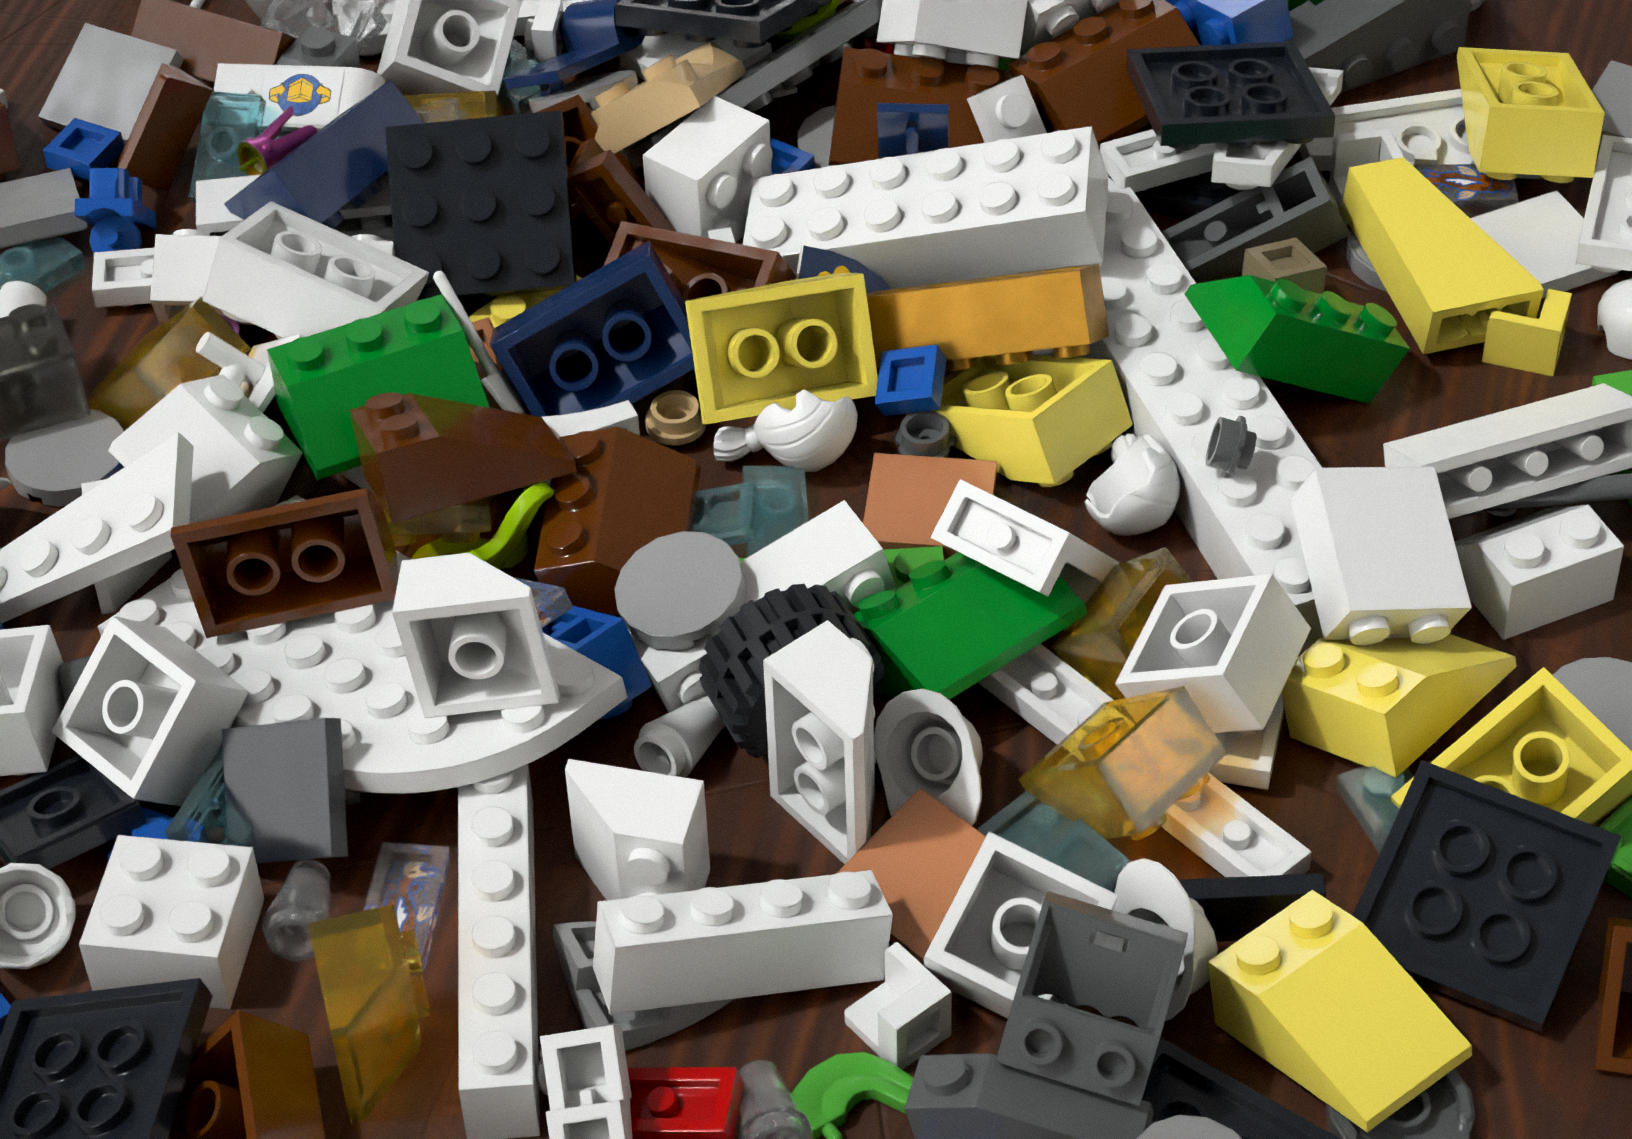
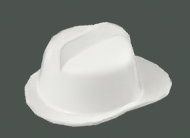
[874,689,983,826]
[1112,858,1218,1021]

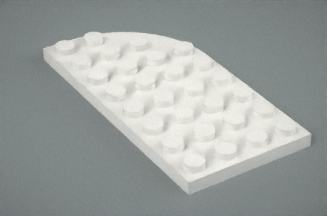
[97,495,628,794]

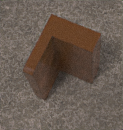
[117,63,213,191]
[568,138,677,245]

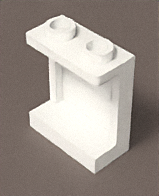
[930,479,1120,618]

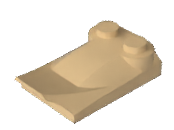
[590,41,747,154]

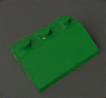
[1184,275,1410,404]
[267,294,490,480]
[853,552,1088,700]

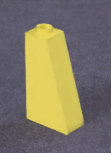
[1341,157,1544,355]

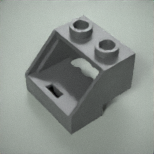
[996,891,1188,1106]

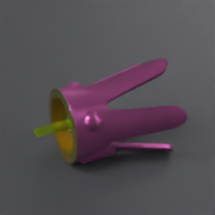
[237,106,317,176]

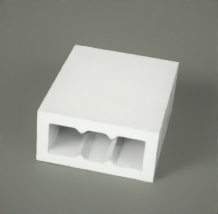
[1290,467,1472,645]

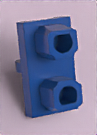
[75,168,156,253]

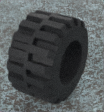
[699,583,884,760]

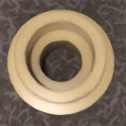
[645,390,706,446]

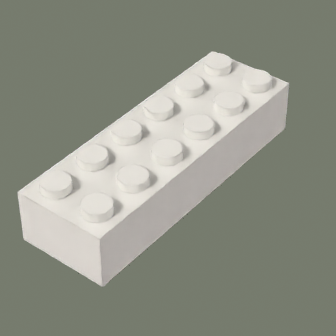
[743,126,1109,289]

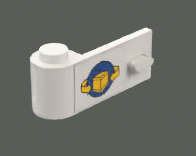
[208,63,386,132]

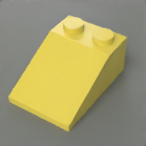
[1457,47,1605,183]
[685,273,878,424]
[906,354,1133,487]
[1281,634,1517,778]
[1391,667,1632,826]
[1208,890,1472,1132]

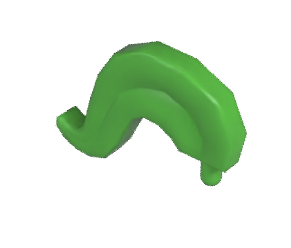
[792,1052,914,1139]

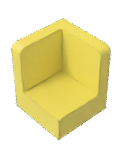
[1482,289,1572,376]

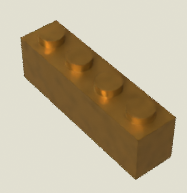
[867,263,1109,372]

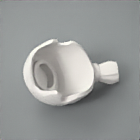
[713,390,858,472]
[1085,434,1181,536]

